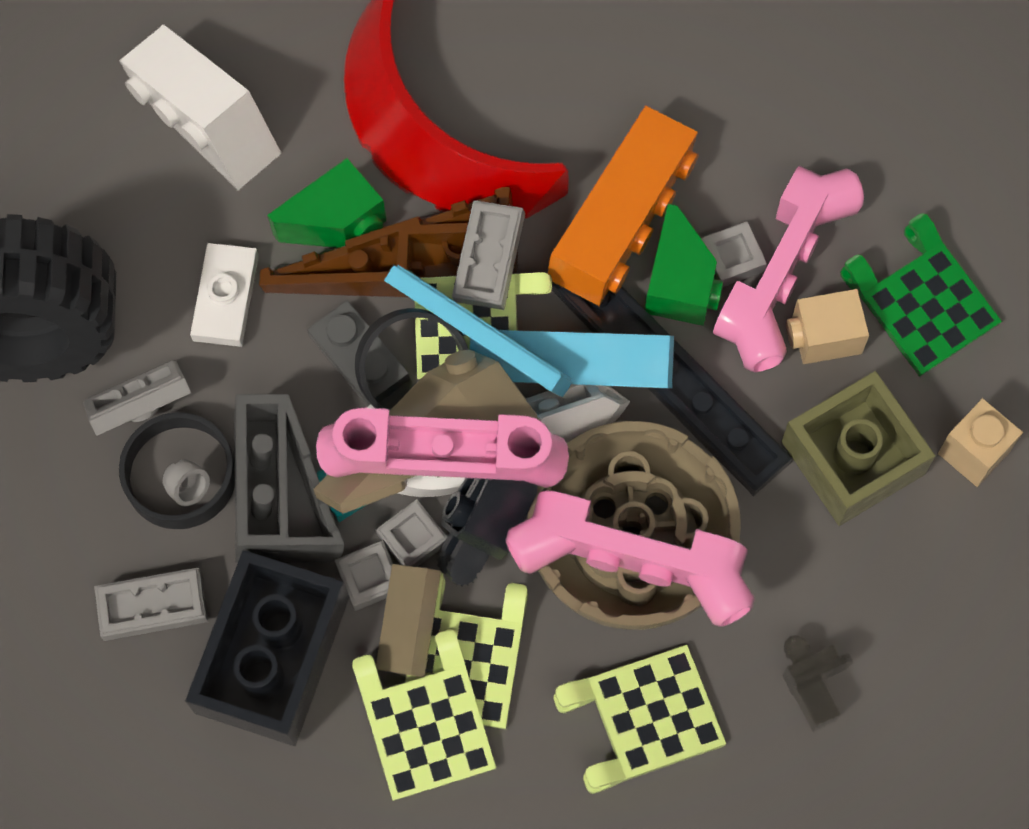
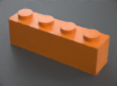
[547,105,699,306]

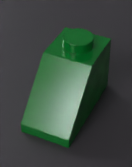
[267,158,387,248]
[645,204,723,326]

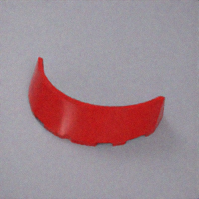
[344,0,569,219]

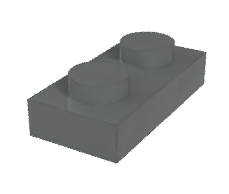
[307,300,410,407]

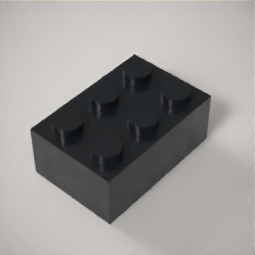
[185,550,349,747]

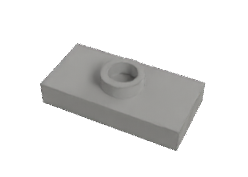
[452,200,525,310]
[83,360,191,436]
[94,567,208,641]

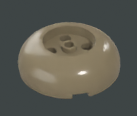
[527,421,741,630]

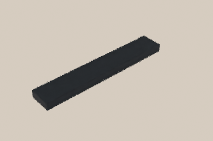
[552,282,792,497]

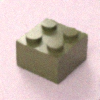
[782,371,936,526]

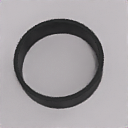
[355,308,468,411]
[119,412,235,529]

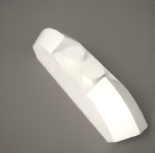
[397,384,630,497]

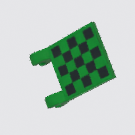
[840,213,1002,377]

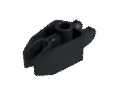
[436,478,538,587]

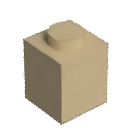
[786,289,869,364]
[938,398,1023,487]

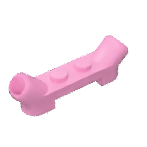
[713,166,864,372]
[316,408,569,488]
[505,491,754,627]

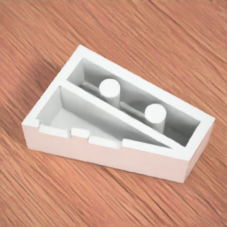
[119,24,282,190]

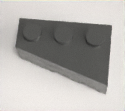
[234,394,345,563]

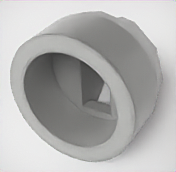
[162,459,210,506]

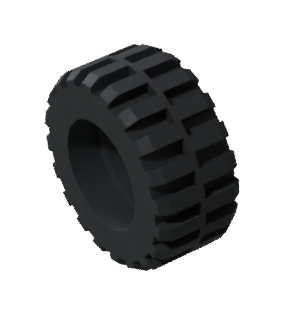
[0,214,117,383]

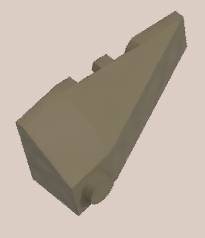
[313,349,541,514]

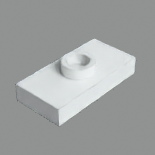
[190,243,259,347]

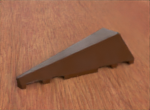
[259,187,518,298]

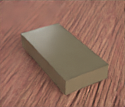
[376,564,441,677]

